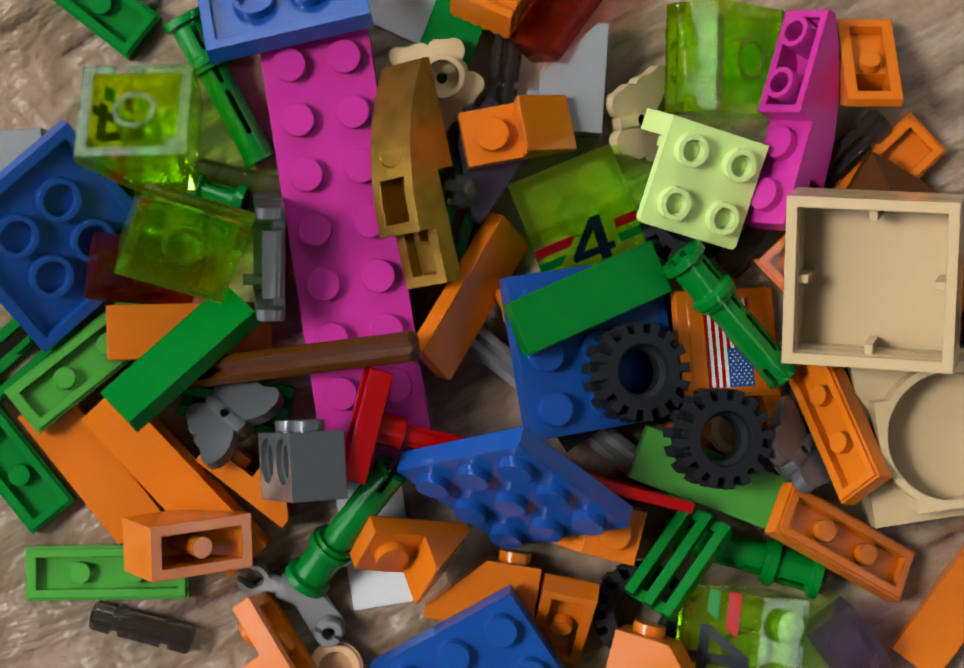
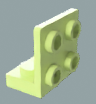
[636,108,769,250]

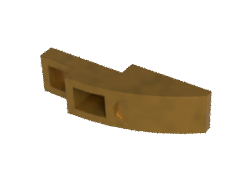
[371,57,462,289]

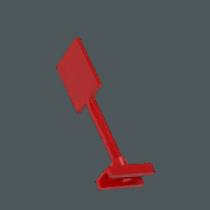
[345,367,695,514]

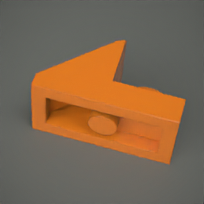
[836,19,904,107]
[457,95,577,170]
[195,446,293,528]
[349,516,470,604]
[534,573,600,665]
[231,592,317,668]

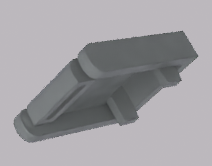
[242,191,285,322]

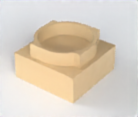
[781,187,964,374]
[844,345,964,529]

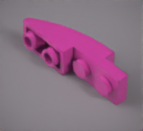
[744,10,840,231]

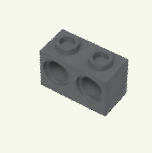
[258,419,348,503]

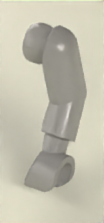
[237,558,346,647]

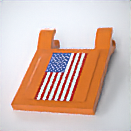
[670,287,782,438]

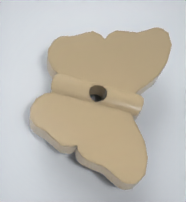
[388,38,484,133]
[604,65,667,162]

